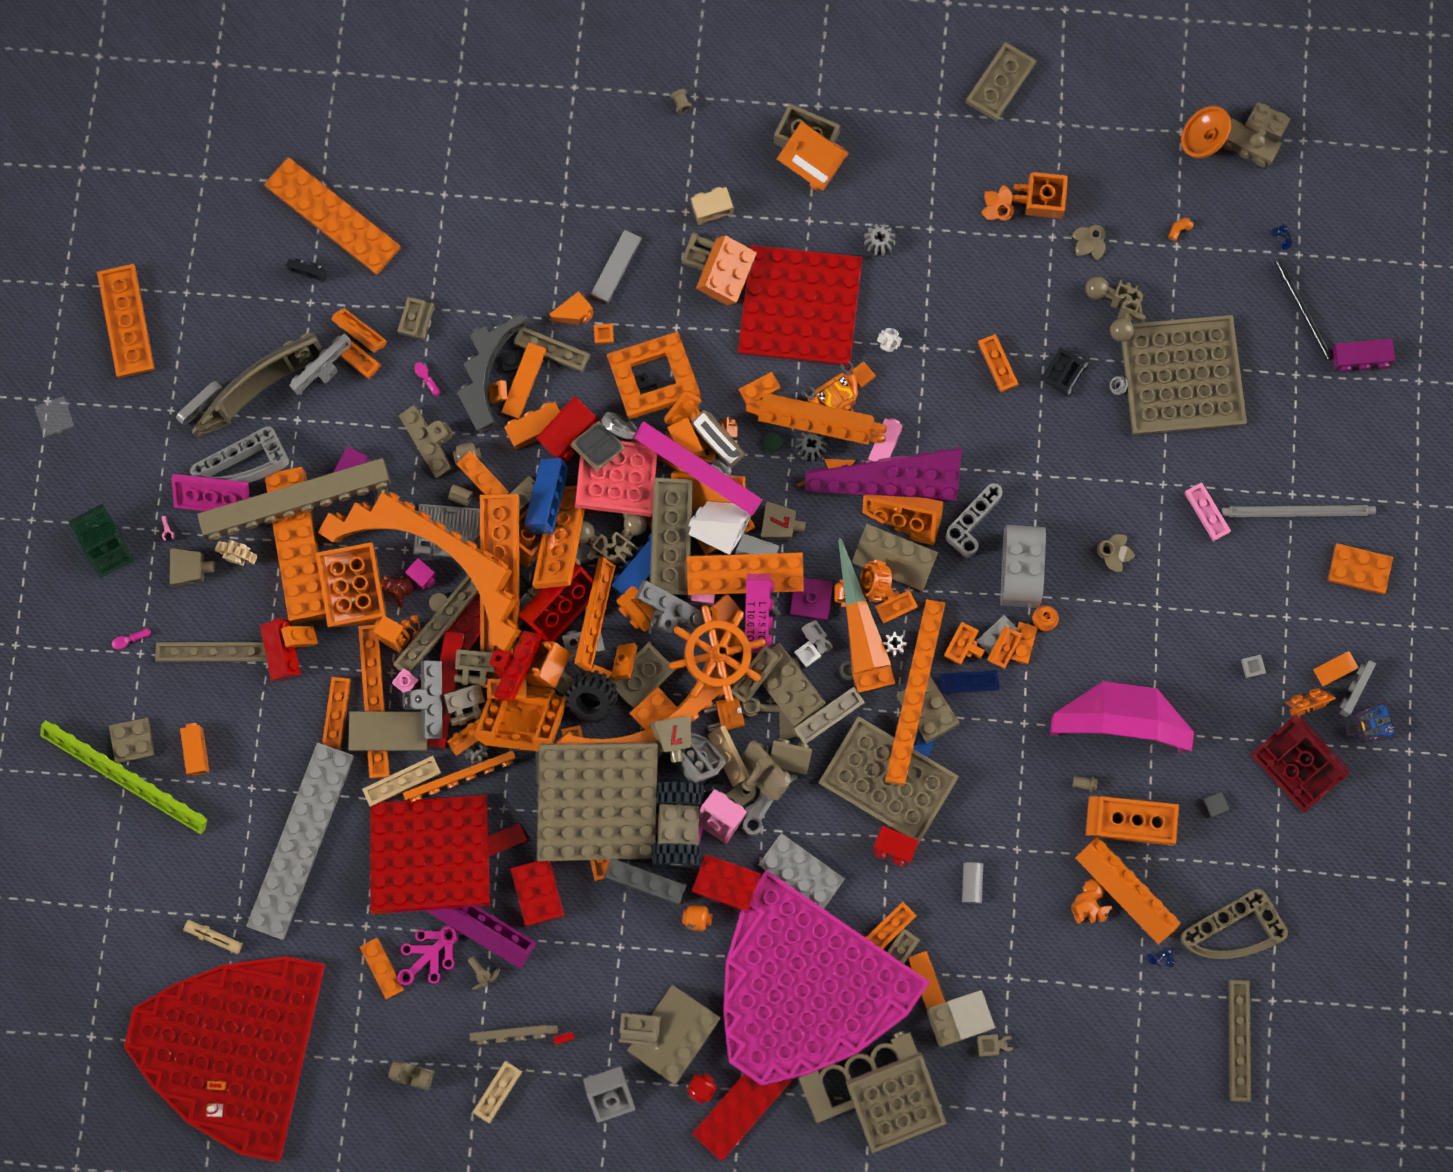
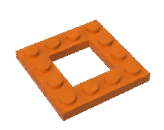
[607,331,701,420]

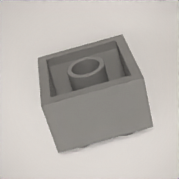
[583,1066,635,1123]

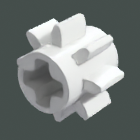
[877,328,902,352]
[883,632,907,657]

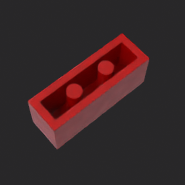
[260,619,301,681]

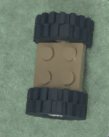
[652,782,704,868]

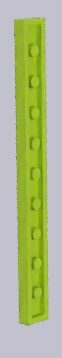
[40,720,207,835]

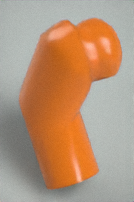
[1168,218,1193,241]

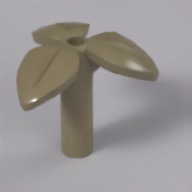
[468,956,500,990]

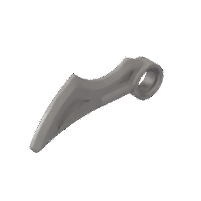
[743,774,798,836]

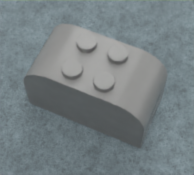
[1000,525,1046,608]

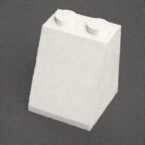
[688,501,751,555]

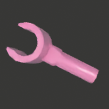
[161,516,175,541]

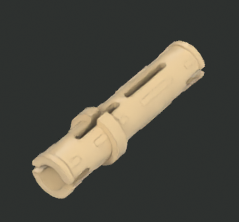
[183,920,243,954]

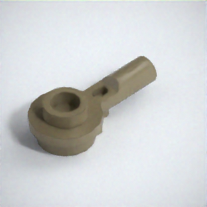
[741,698,779,717]

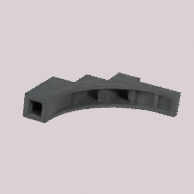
[457,314,529,434]

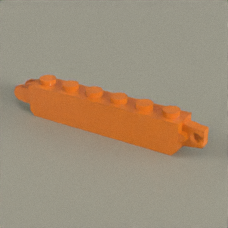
[746,394,887,444]

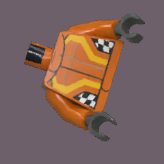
[801,361,858,412]

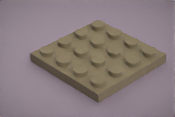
[846,1052,946,1153]

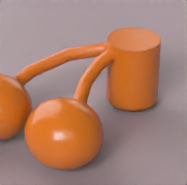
[400,615,421,640]

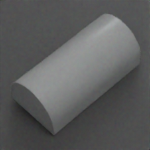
[962,863,983,904]

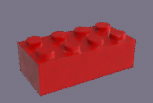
[518,563,593,642]

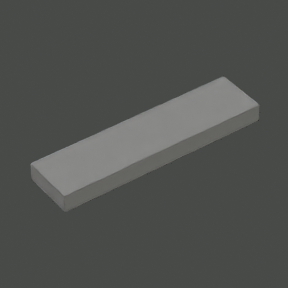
[591,230,641,303]

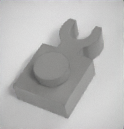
[801,620,833,654]

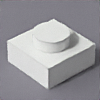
[794,641,821,668]

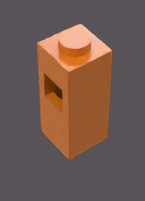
[180,723,210,777]

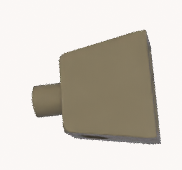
[170,549,215,588]

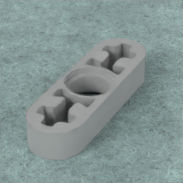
[176,381,223,425]

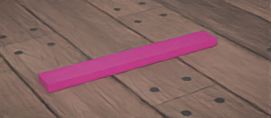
[633,421,763,516]

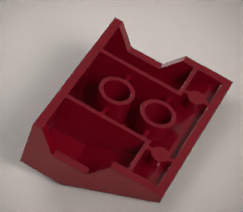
[1250,713,1351,813]

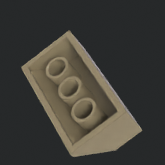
[852,524,938,592]

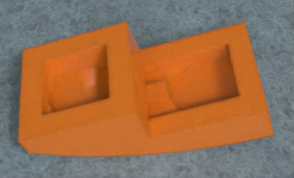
[1314,651,1359,687]

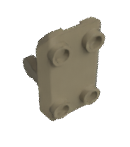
[740,740,791,800]

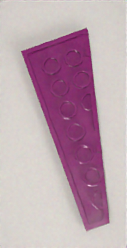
[805,447,962,501]

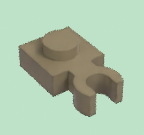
[977,1035,1013,1057]

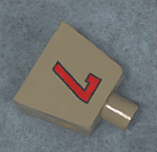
[761,502,806,541]
[650,715,691,762]

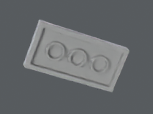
[758,833,845,909]

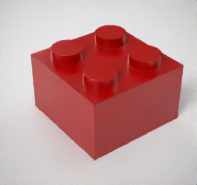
[872,826,919,868]

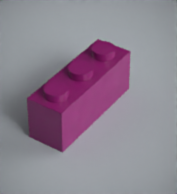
[1332,339,1395,373]

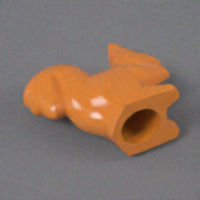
[1071,879,1112,924]

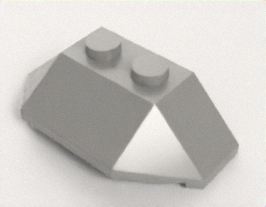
[674,733,726,784]

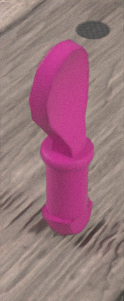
[414,362,440,396]
[112,628,151,649]

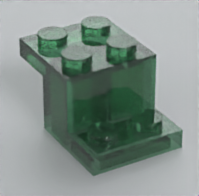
[68,503,134,578]

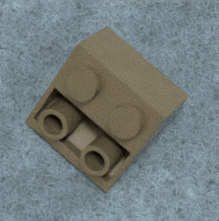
[770,739,812,777]

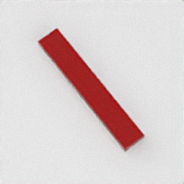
[427,631,465,749]

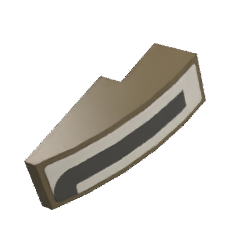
[691,410,746,467]

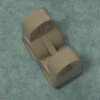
[388,1060,435,1091]

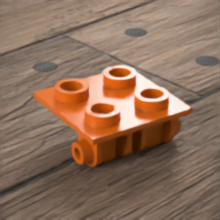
[1286,688,1335,716]

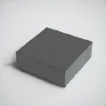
[1203,792,1230,818]

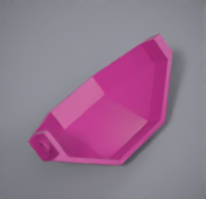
[1050,681,1194,753]

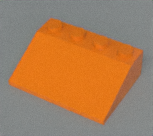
[316,542,387,628]

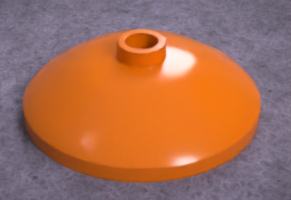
[1181,106,1231,158]

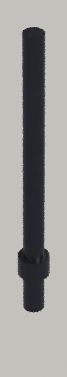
[1274,258,1333,360]

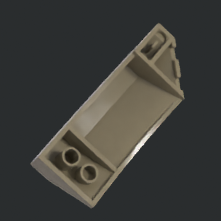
[192,333,323,439]

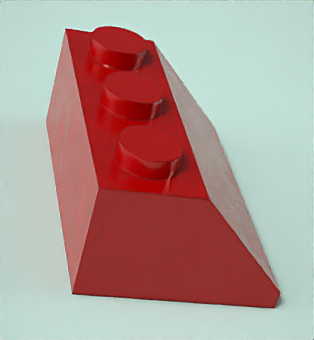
[536,396,599,462]

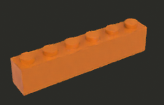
[1075,837,1181,945]

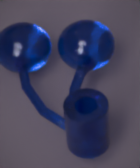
[1271,225,1293,250]
[1146,947,1175,968]

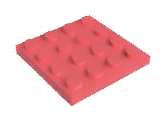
[575,441,657,517]

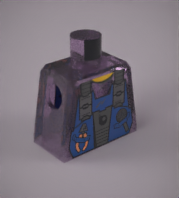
[1346,701,1397,742]

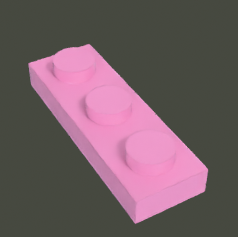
[1184,482,1231,542]

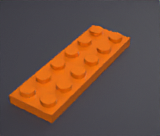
[97,264,155,379]
[532,485,585,589]
[687,553,804,595]

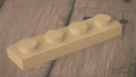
[362,756,442,807]

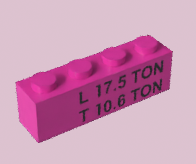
[745,573,774,653]

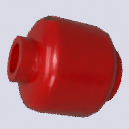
[687,1073,717,1104]

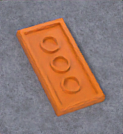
[671,471,746,511]

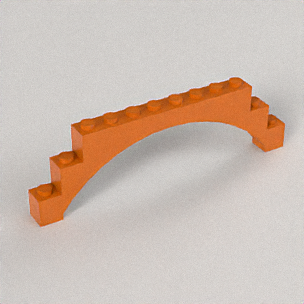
[318,491,521,651]
[555,594,742,743]

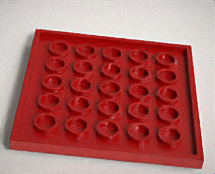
[738,245,862,366]
[370,795,490,915]

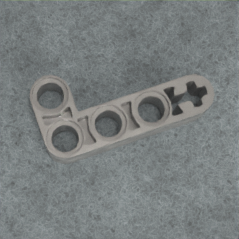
[946,483,1003,558]

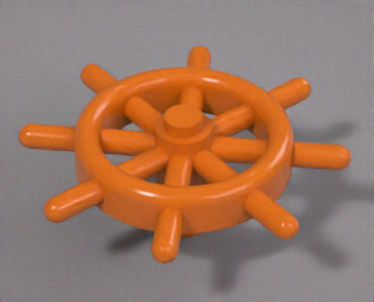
[669,605,766,703]

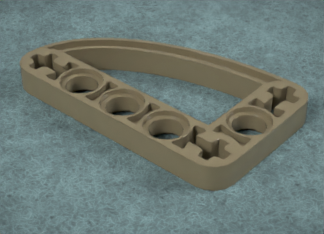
[1180,889,1288,959]

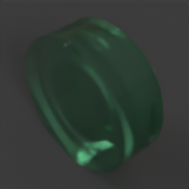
[764,433,782,453]

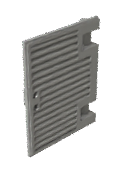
[413,504,480,557]

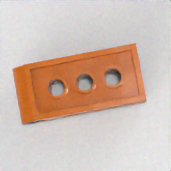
[1085,796,1179,846]

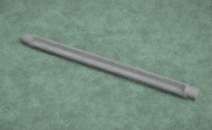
[1221,505,1376,518]

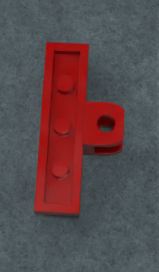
[489,631,542,702]

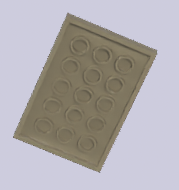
[818,716,959,843]

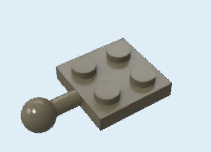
[1245,102,1291,148]

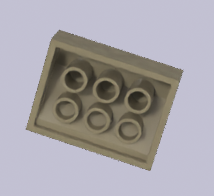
[627,985,721,1085]

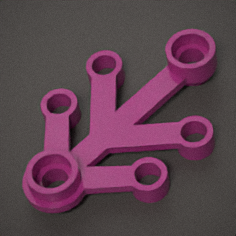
[398,925,459,986]

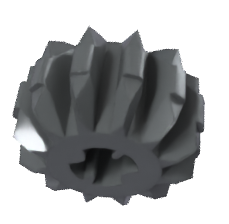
[795,432,828,462]

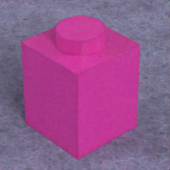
[405,558,437,591]

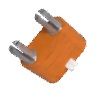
[704,697,745,732]

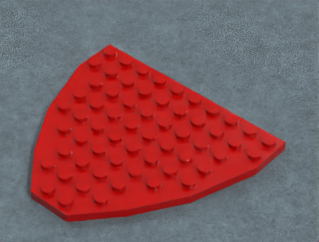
[124,956,325,1162]

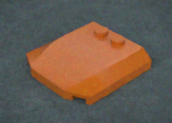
[475,685,567,751]

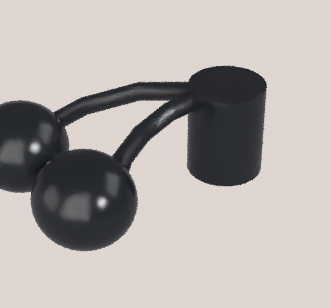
[704,775,724,798]

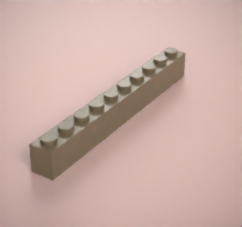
[197,458,391,541]

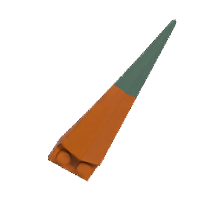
[838,538,895,693]

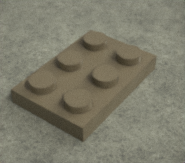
[612,643,676,708]
[896,676,960,744]

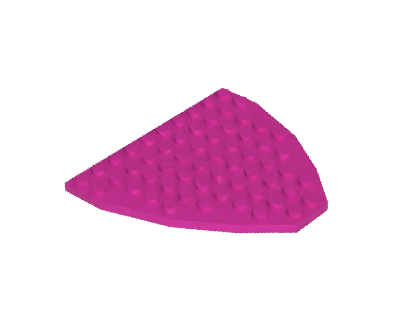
[724,870,930,1086]

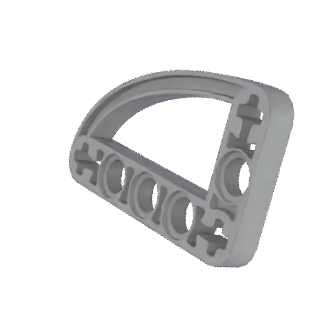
[190,427,289,483]

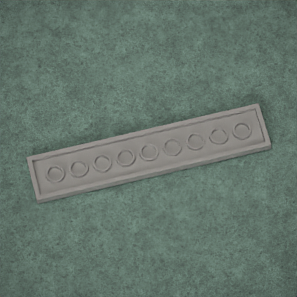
[246,742,354,940]

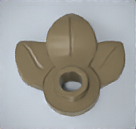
[1072,225,1106,260]
[1097,534,1135,572]

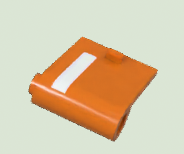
[777,121,848,191]

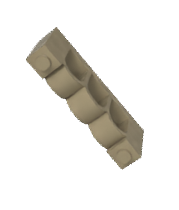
[798,1031,918,1123]

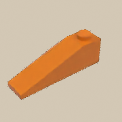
[862,495,943,545]

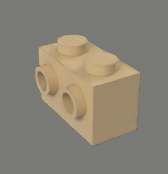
[691,187,734,225]

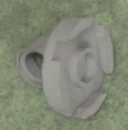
[601,412,638,441]

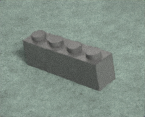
[603,859,686,905]

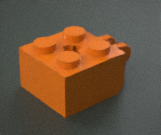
[1012,172,1068,219]

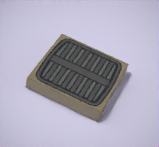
[571,421,625,472]

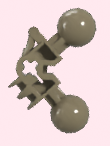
[1085,276,1146,342]
[578,514,648,565]

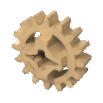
[215,540,257,566]

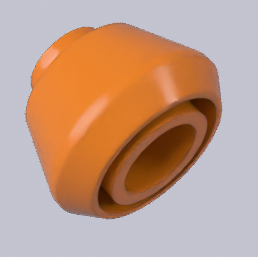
[1032,605,1059,631]

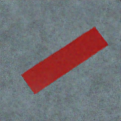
[489,823,527,856]

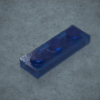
[940,670,999,694]

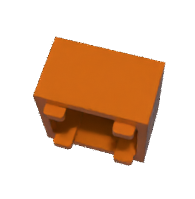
[524,641,571,688]

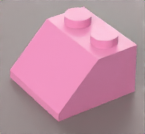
[699,789,747,844]

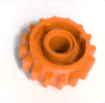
[859,560,892,602]

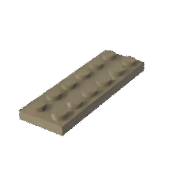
[650,478,693,595]

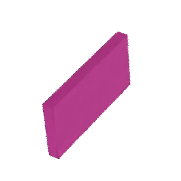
[171,474,250,511]

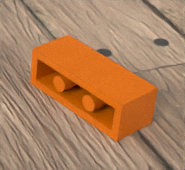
[504,402,560,451]
[373,615,411,654]

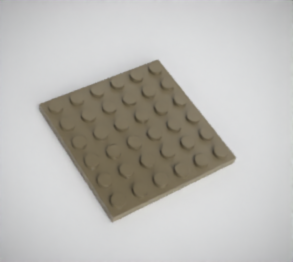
[1121,315,1247,435]
[537,742,658,861]

